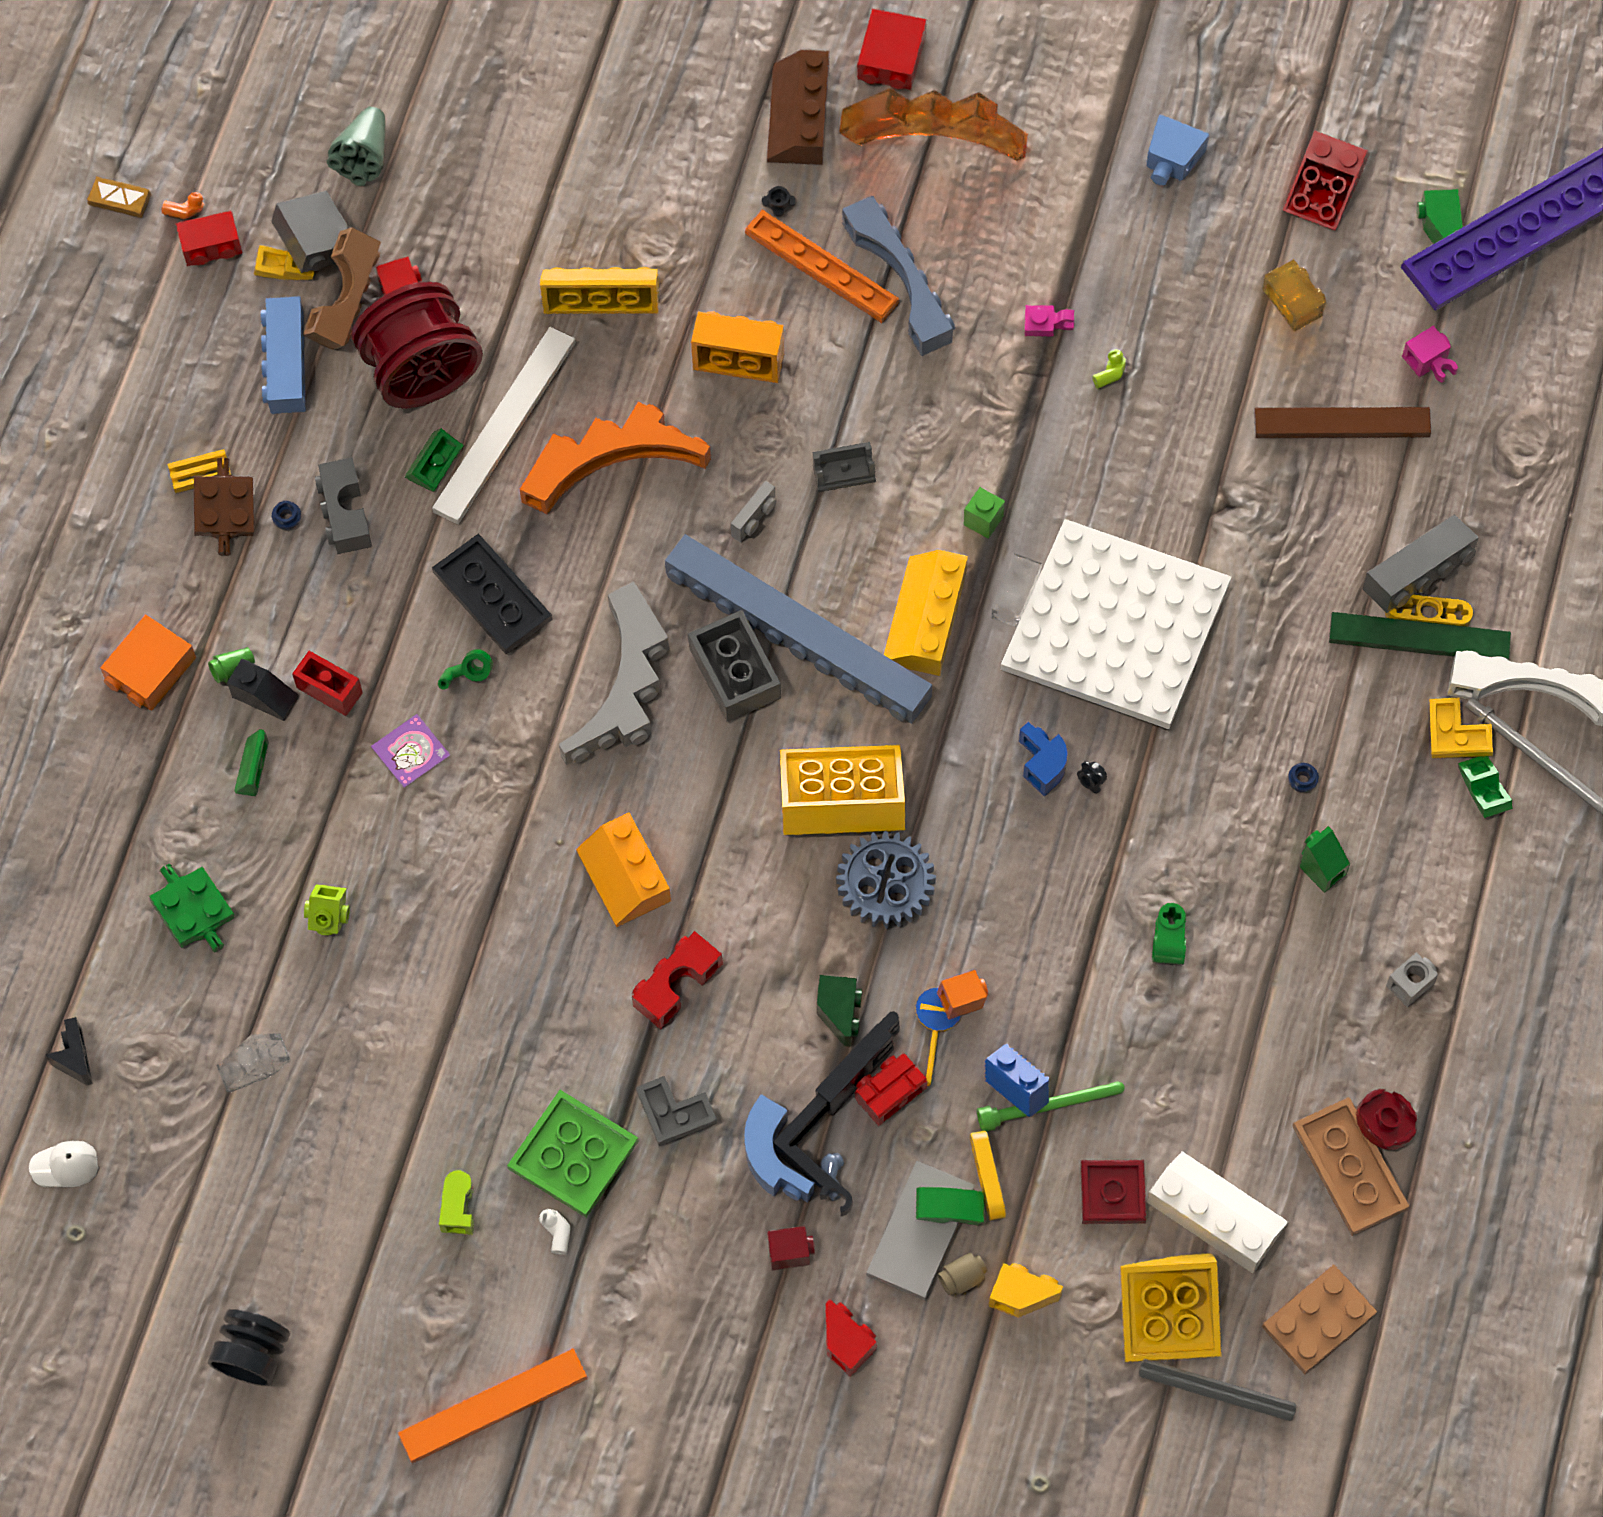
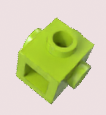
[304,884,350,935]

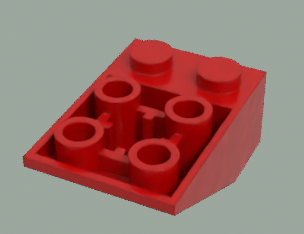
[1282,130,1370,231]

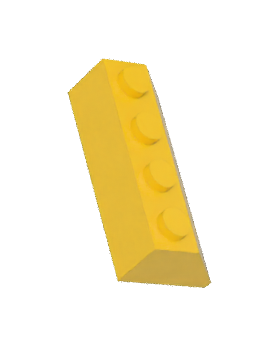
[540,267,659,314]
[884,550,968,676]

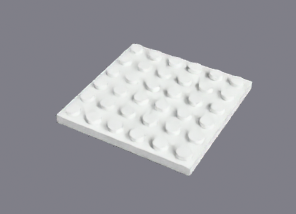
[1000,519,1231,729]

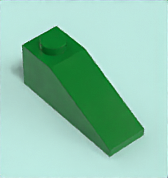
[1416,189,1463,244]

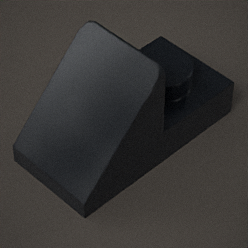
[45,1017,93,1085]

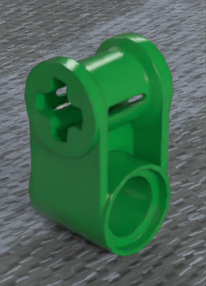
[1152,903,1186,965]

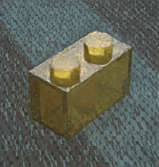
[1262,259,1326,332]

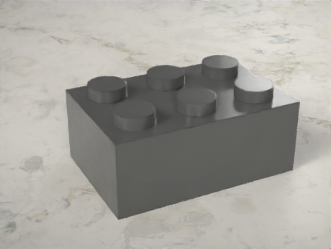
[688,610,781,722]

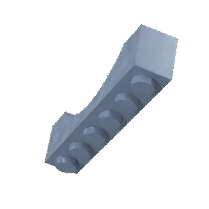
[842,195,955,356]

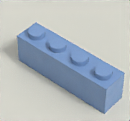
[261,296,306,414]

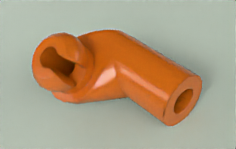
[162,192,204,219]

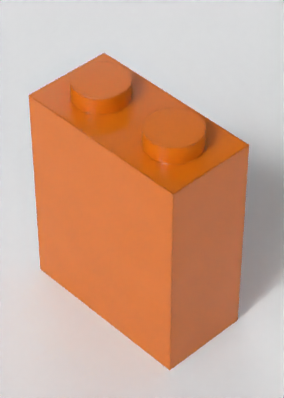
[100,614,196,711]

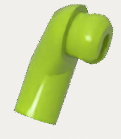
[1092,350,1126,389]

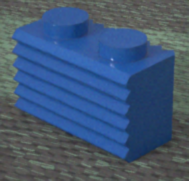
[985,1044,1049,1117]

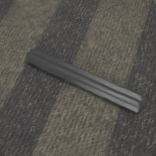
[1139,1359,1296,1421]

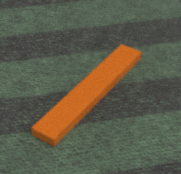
[745,209,899,323]
[398,1348,588,1463]

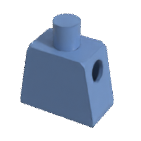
[1146,114,1209,185]

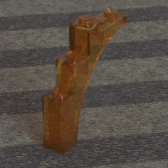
[839,88,1028,161]

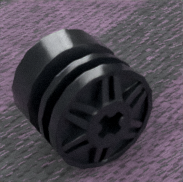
[207,1309,290,1386]

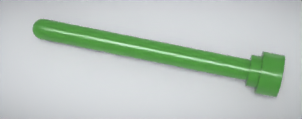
[977,1082,1125,1132]

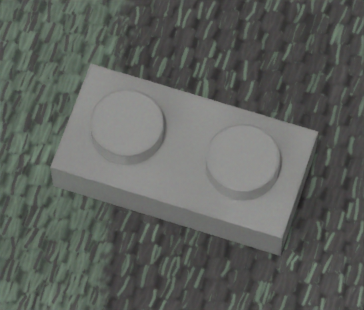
[731,481,776,542]

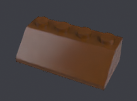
[767,49,829,165]

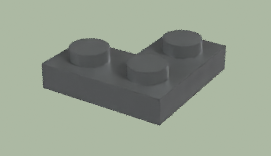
[636,1076,717,1146]

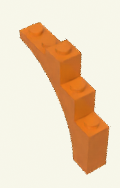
[519,402,711,514]

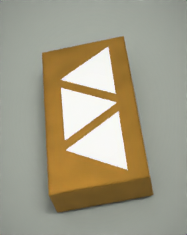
[87,176,151,218]

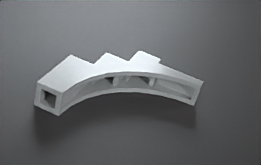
[559,581,669,766]

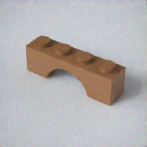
[302,227,381,350]

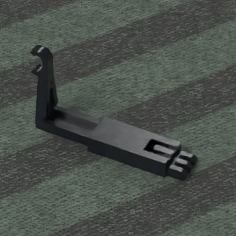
[773,1011,900,1216]

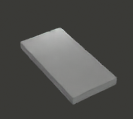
[866,1161,975,1300]

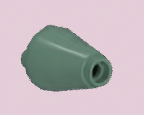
[327,107,386,186]

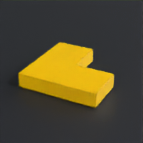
[1429,698,1493,758]

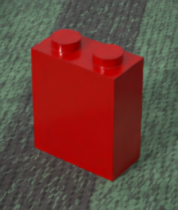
[857,8,927,90]

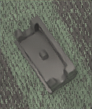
[813,442,876,492]

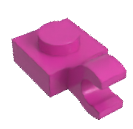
[1025,305,1074,337]

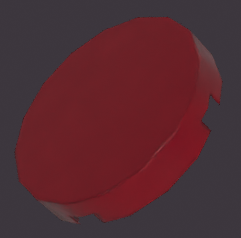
[1356,1089,1417,1150]

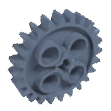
[836,831,936,929]

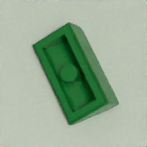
[405,428,464,492]
[234,729,269,796]

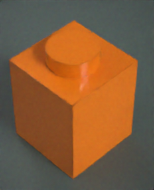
[937,970,988,1020]

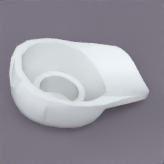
[29,1141,99,1187]

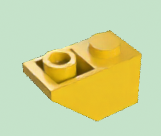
[989,1263,1063,1318]

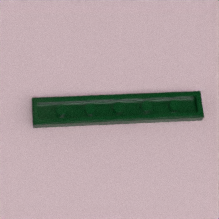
[1329,612,1511,660]

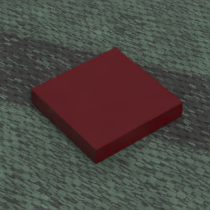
[1080,1160,1146,1224]

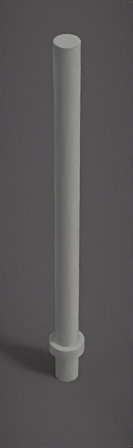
[1465,697,1603,814]

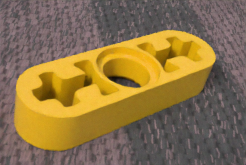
[1385,595,1473,627]
[970,1130,1006,1221]

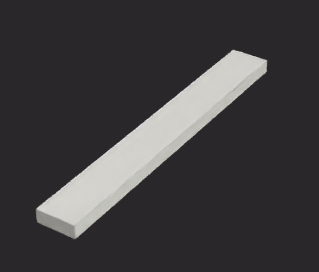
[432,327,575,525]

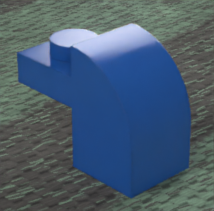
[1019,722,1067,797]

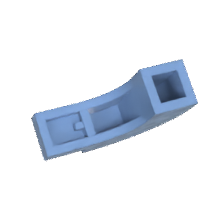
[744,1094,814,1203]

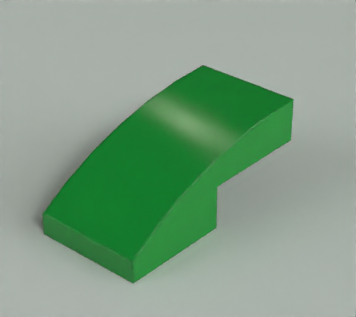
[1458,756,1513,818]
[916,1187,984,1226]

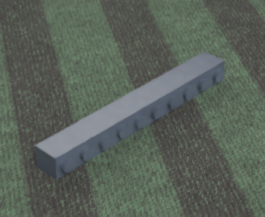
[665,534,932,724]

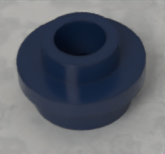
[271,501,301,530]
[1288,763,1319,792]

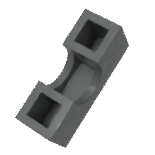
[315,457,372,554]

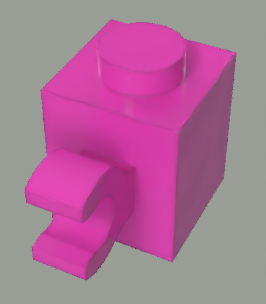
[1402,325,1458,383]

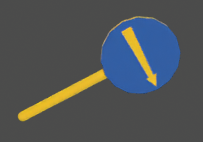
[916,988,960,1086]

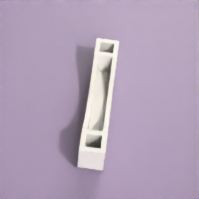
[1447,651,1603,726]

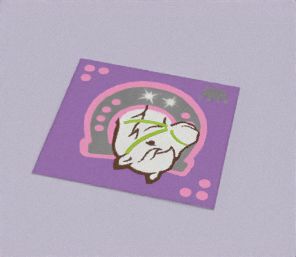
[371,714,450,787]

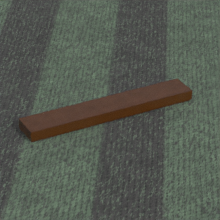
[1254,407,1431,438]

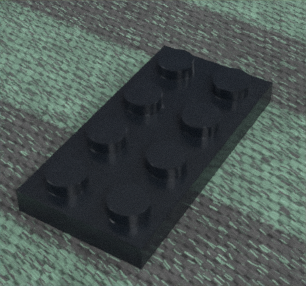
[432,533,553,654]

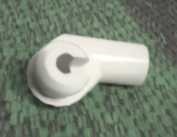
[539,1209,570,1255]

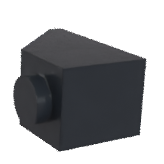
[227,658,299,721]

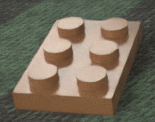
[1262,1264,1377,1375]

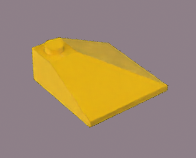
[1120,1253,1221,1362]

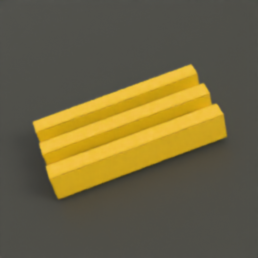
[168,449,231,493]

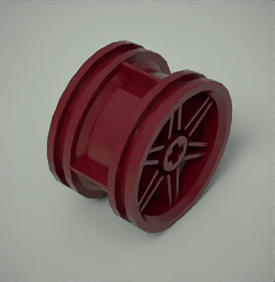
[351,281,483,409]

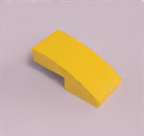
[253,245,314,280]

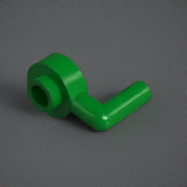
[438,649,493,690]

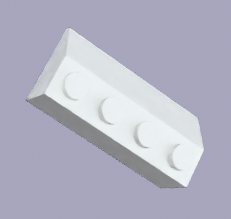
[1147,1152,1288,1273]

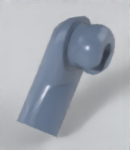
[820,1153,844,1201]

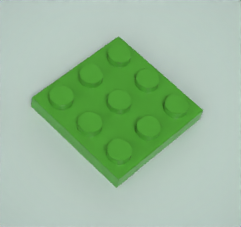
[507,1090,639,1218]

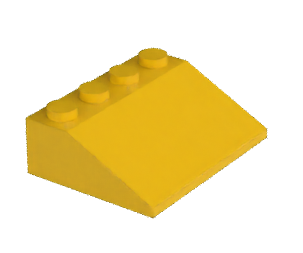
[780,745,905,835]

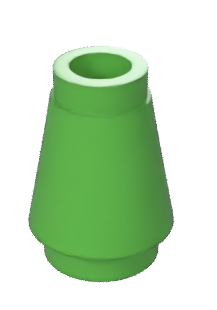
[208,647,255,683]

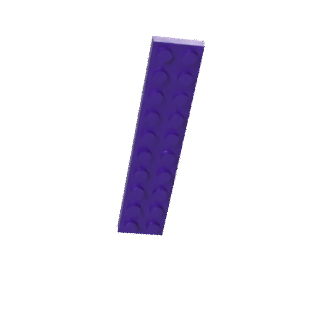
[1400,147,1603,311]

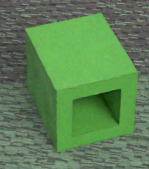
[963,487,1005,539]

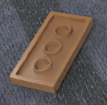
[1292,1097,1409,1236]

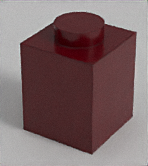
[767,1226,815,1271]

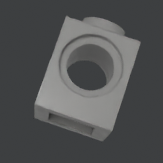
[1386,952,1438,1008]

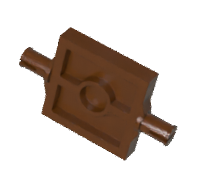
[194,457,254,556]

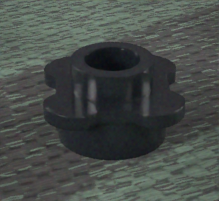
[762,186,796,217]
[1077,761,1107,794]

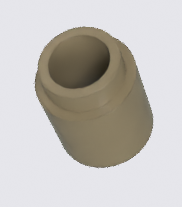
[938,1252,987,1296]

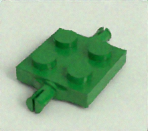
[149,864,234,952]

